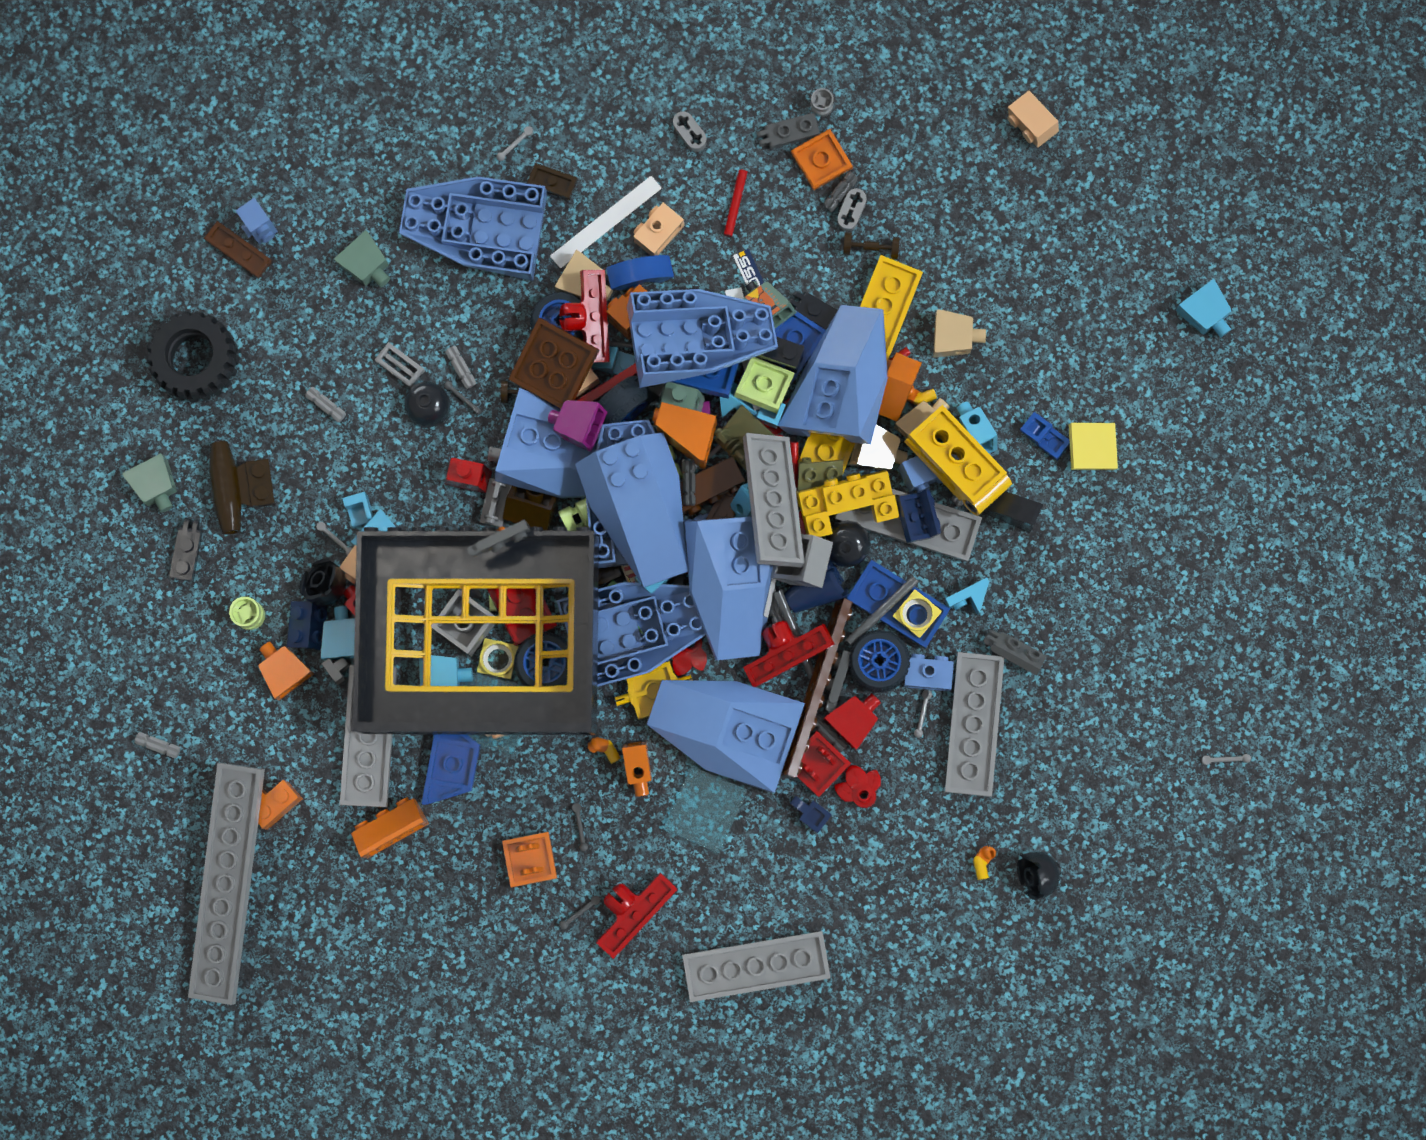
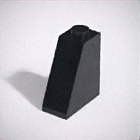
[983,491,1043,533]

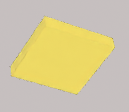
[1069,423,1118,470]

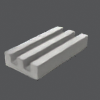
[375,342,425,388]

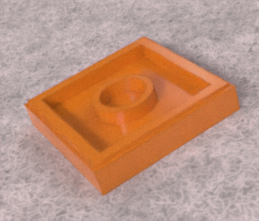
[791,129,853,191]

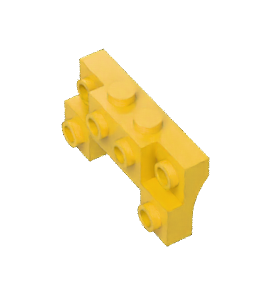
[796,470,899,537]

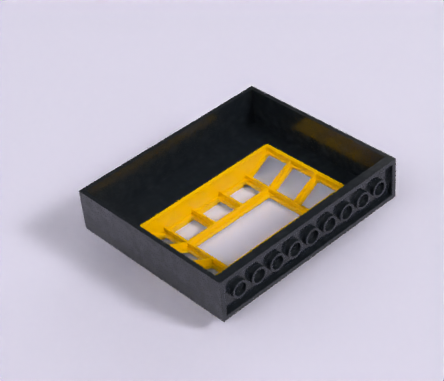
[352,527,599,735]

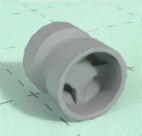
[811,88,833,117]

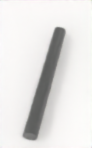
[845,576,919,646]
[773,590,814,679]

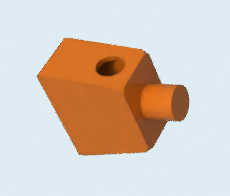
[258,642,314,700]
[622,741,652,797]

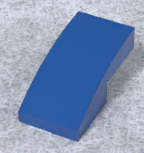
[1020,412,1070,461]

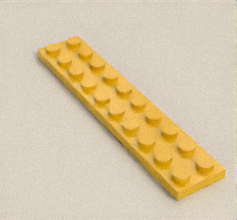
[798,255,923,476]

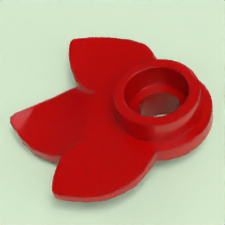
[670,639,707,676]
[834,765,881,808]

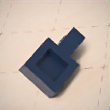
[789,796,832,834]

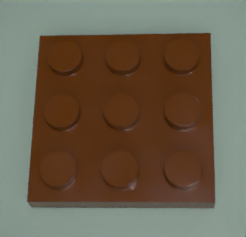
[509,318,600,409]

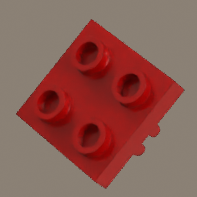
[796,731,851,798]

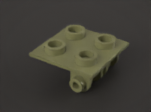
[714,405,775,470]
[797,457,843,507]

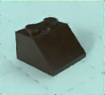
[502,486,559,531]

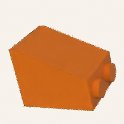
[653,402,717,469]

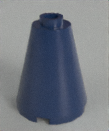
[784,560,850,613]

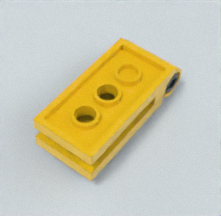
[905,405,1012,516]

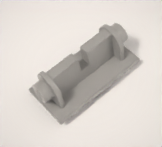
[480,478,512,527]

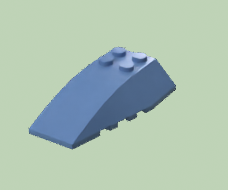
[575,433,688,587]

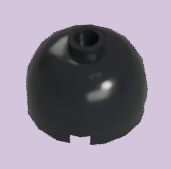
[404,381,451,428]
[825,520,871,568]
[299,559,346,606]
[1017,851,1061,900]

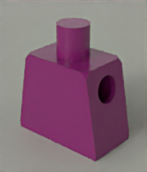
[548,400,607,452]

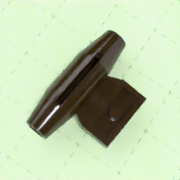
[209,441,275,535]

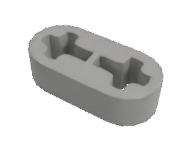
[673,112,707,152]
[837,188,867,232]

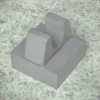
[322,657,350,685]

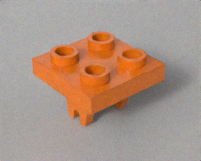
[502,832,558,888]

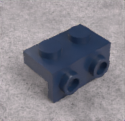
[896,489,941,543]
[287,601,327,650]

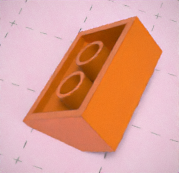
[351,797,429,859]

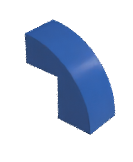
[606,255,674,291]

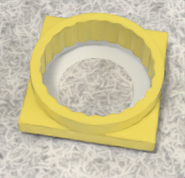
[892,590,942,639]
[477,638,519,680]

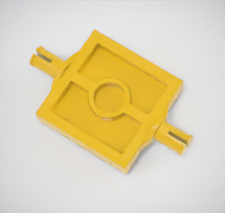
[615,661,692,720]

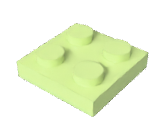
[734,357,795,414]

